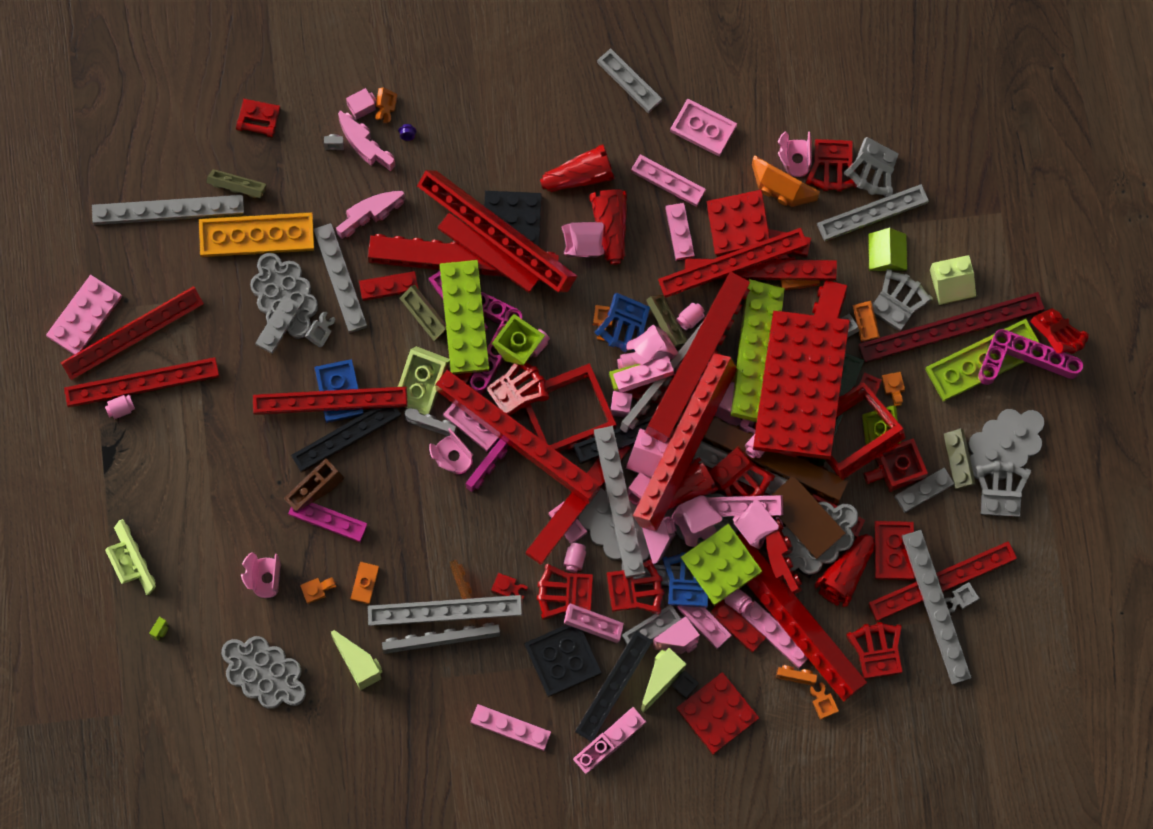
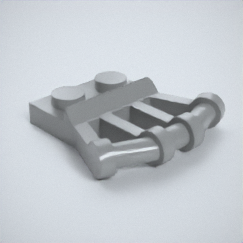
[844,137,899,197]
[873,269,933,332]
[975,461,1031,517]

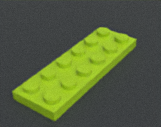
[440,260,489,375]
[925,319,1041,402]

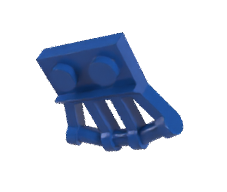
[594,293,650,352]
[662,552,708,608]

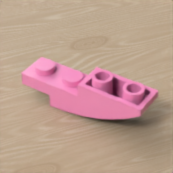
[338,110,395,171]
[336,191,405,239]
[573,707,646,774]

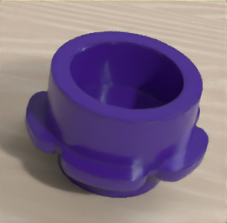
[398,124,417,141]

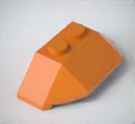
[752,156,820,207]

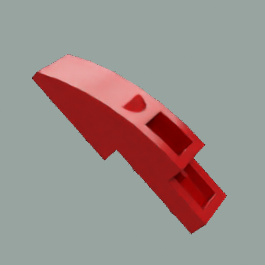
[766,516,802,594]

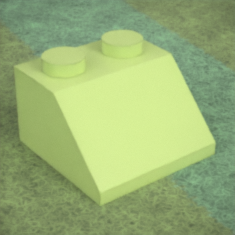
[930,255,976,305]

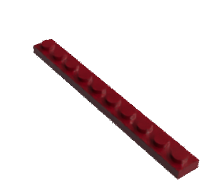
[858,292,1045,363]

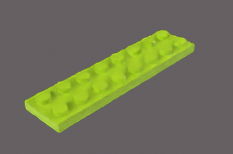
[731,279,785,422]

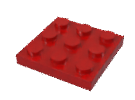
[706,190,770,256]
[676,672,759,755]

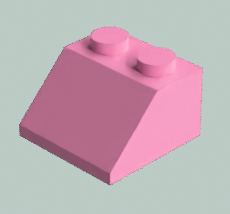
[626,429,671,478]
[642,516,677,564]
[652,616,700,654]

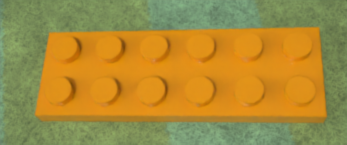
[199,212,314,257]

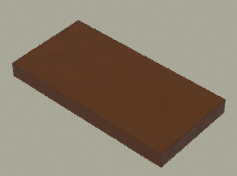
[771,475,846,559]

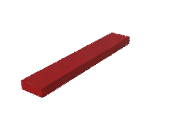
[438,213,540,293]

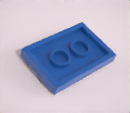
[314,359,363,423]

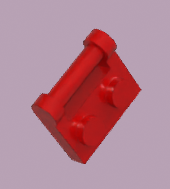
[236,98,280,138]

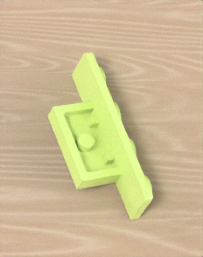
[105,519,156,595]

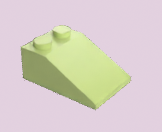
[398,346,450,415]
[331,630,382,690]
[641,648,686,713]

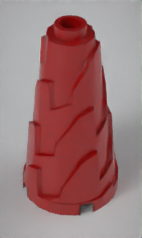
[540,144,615,192]
[589,189,628,265]
[668,457,718,510]
[815,534,875,607]

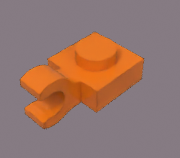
[593,305,613,341]
[881,372,905,406]
[300,577,336,604]

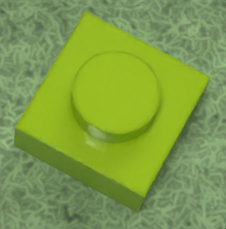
[149,617,168,641]

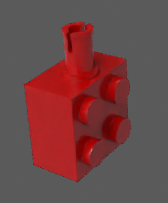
[863,438,928,492]

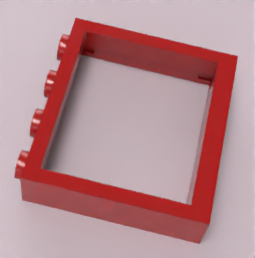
[523,363,616,454]
[825,382,905,480]

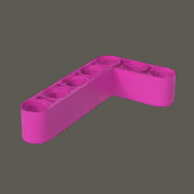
[470,292,522,395]
[978,329,1083,385]

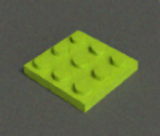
[681,524,762,606]

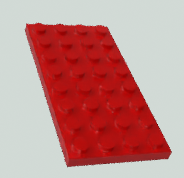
[753,310,849,460]

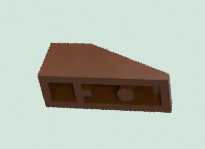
[284,459,345,512]

